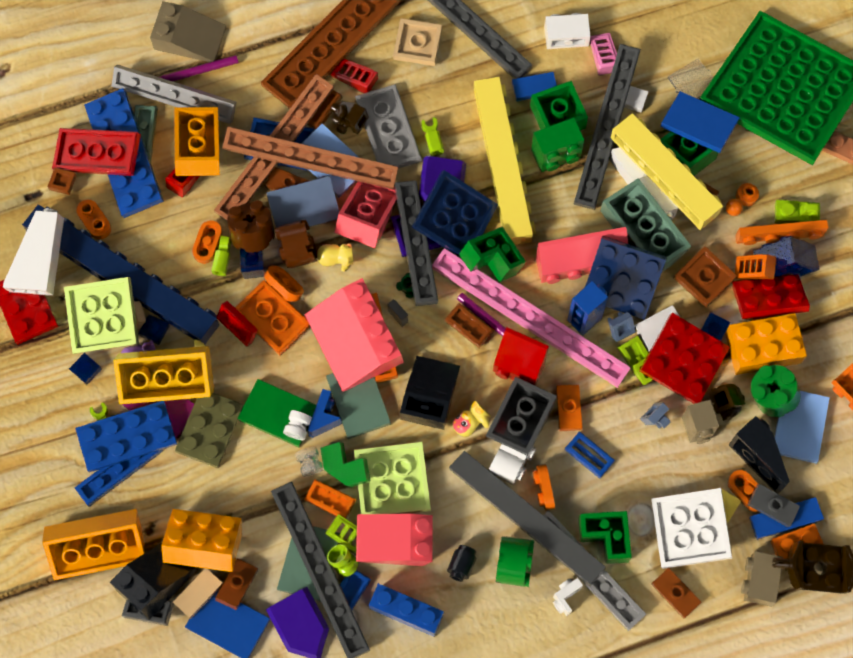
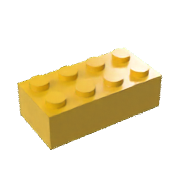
[113,346,214,404]

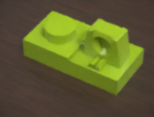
[775,200,820,224]

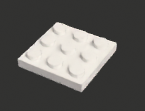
[651,488,733,569]

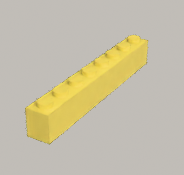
[474,77,536,245]

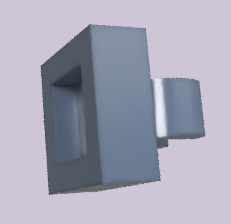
[608,312,636,342]
[640,402,670,429]

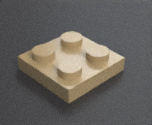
[393,18,442,66]

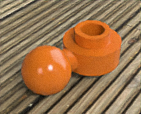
[726,183,759,216]

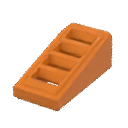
[735,254,776,279]

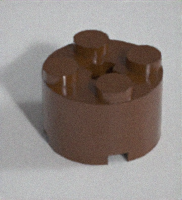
[227,200,275,253]
[275,219,317,268]

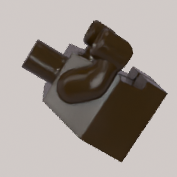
[331,101,369,134]
[708,384,745,421]

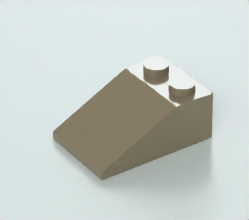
[150,1,226,62]

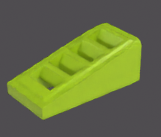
[325,514,357,555]

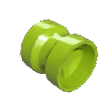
[327,544,358,577]

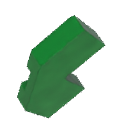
[320,442,371,487]

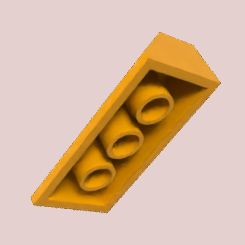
[42,509,145,580]

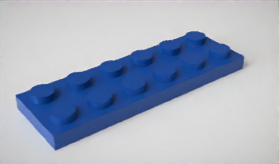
[84,88,164,218]

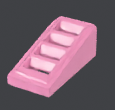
[590,33,617,75]

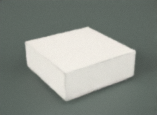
[624,86,648,113]

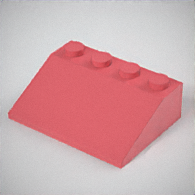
[305,278,404,392]

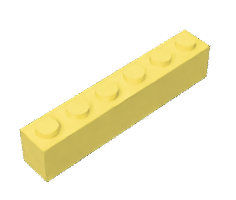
[611,113,723,230]

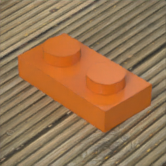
[770,523,824,559]

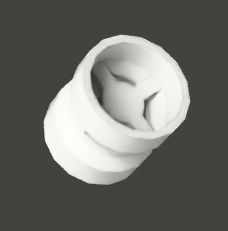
[283,410,312,440]

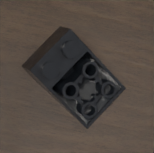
[400,356,460,430]

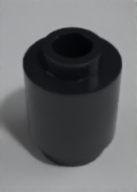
[447,545,477,582]

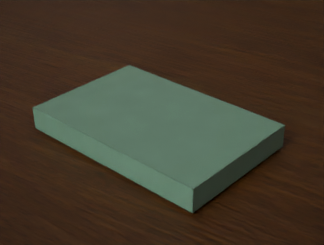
[326,373,391,439]
[277,526,340,602]

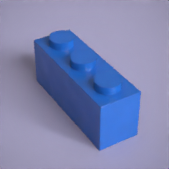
[567,281,608,336]
[369,583,444,637]

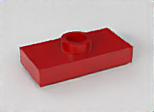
[216,301,258,347]

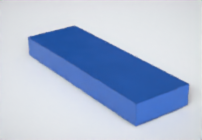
[749,497,824,540]

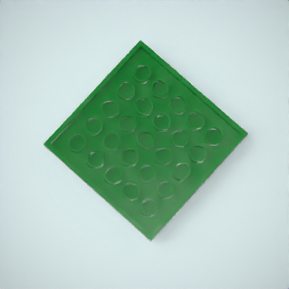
[699,11,853,166]

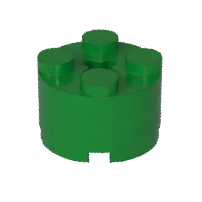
[751,365,801,417]
[496,536,535,587]

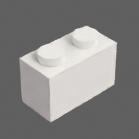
[544,13,590,49]

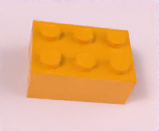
[174,107,220,176]
[725,313,807,375]
[161,509,242,572]

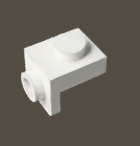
[553,578,583,616]

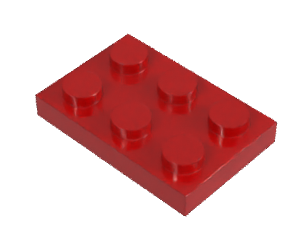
[732,274,810,319]
[0,280,59,345]

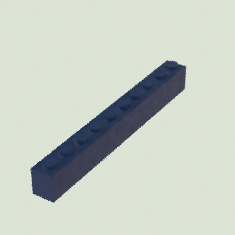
[22,204,219,345]

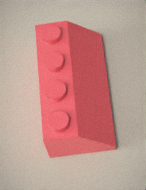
[536,227,628,284]

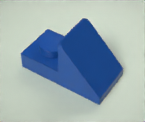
[307,389,342,438]

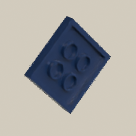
[412,170,498,258]
[585,236,667,320]

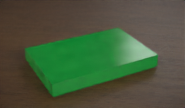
[237,379,316,448]

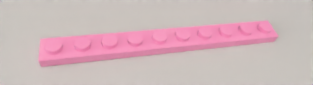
[432,248,631,388]

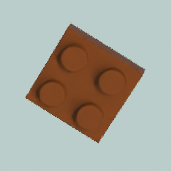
[674,246,737,308]

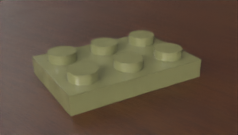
[175,393,244,468]

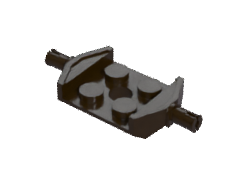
[772,540,853,594]

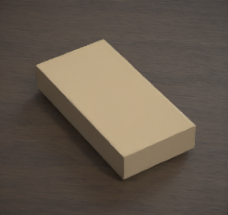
[173,568,223,619]

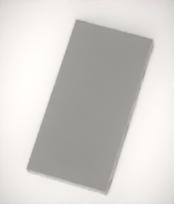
[355,84,422,169]

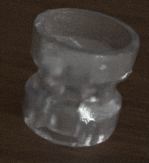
[295,447,324,477]

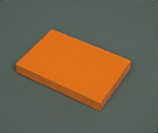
[235,280,310,356]

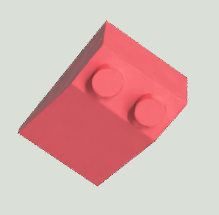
[334,181,397,248]
[356,514,433,566]

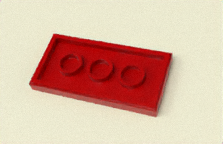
[52,128,141,176]

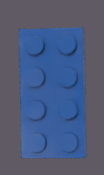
[75,401,177,473]

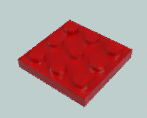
[639,312,730,404]

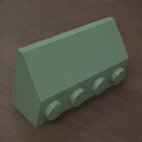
[600,178,691,272]

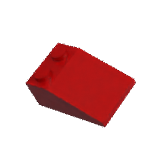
[493,327,549,386]

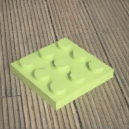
[64,277,139,354]
[354,442,431,514]

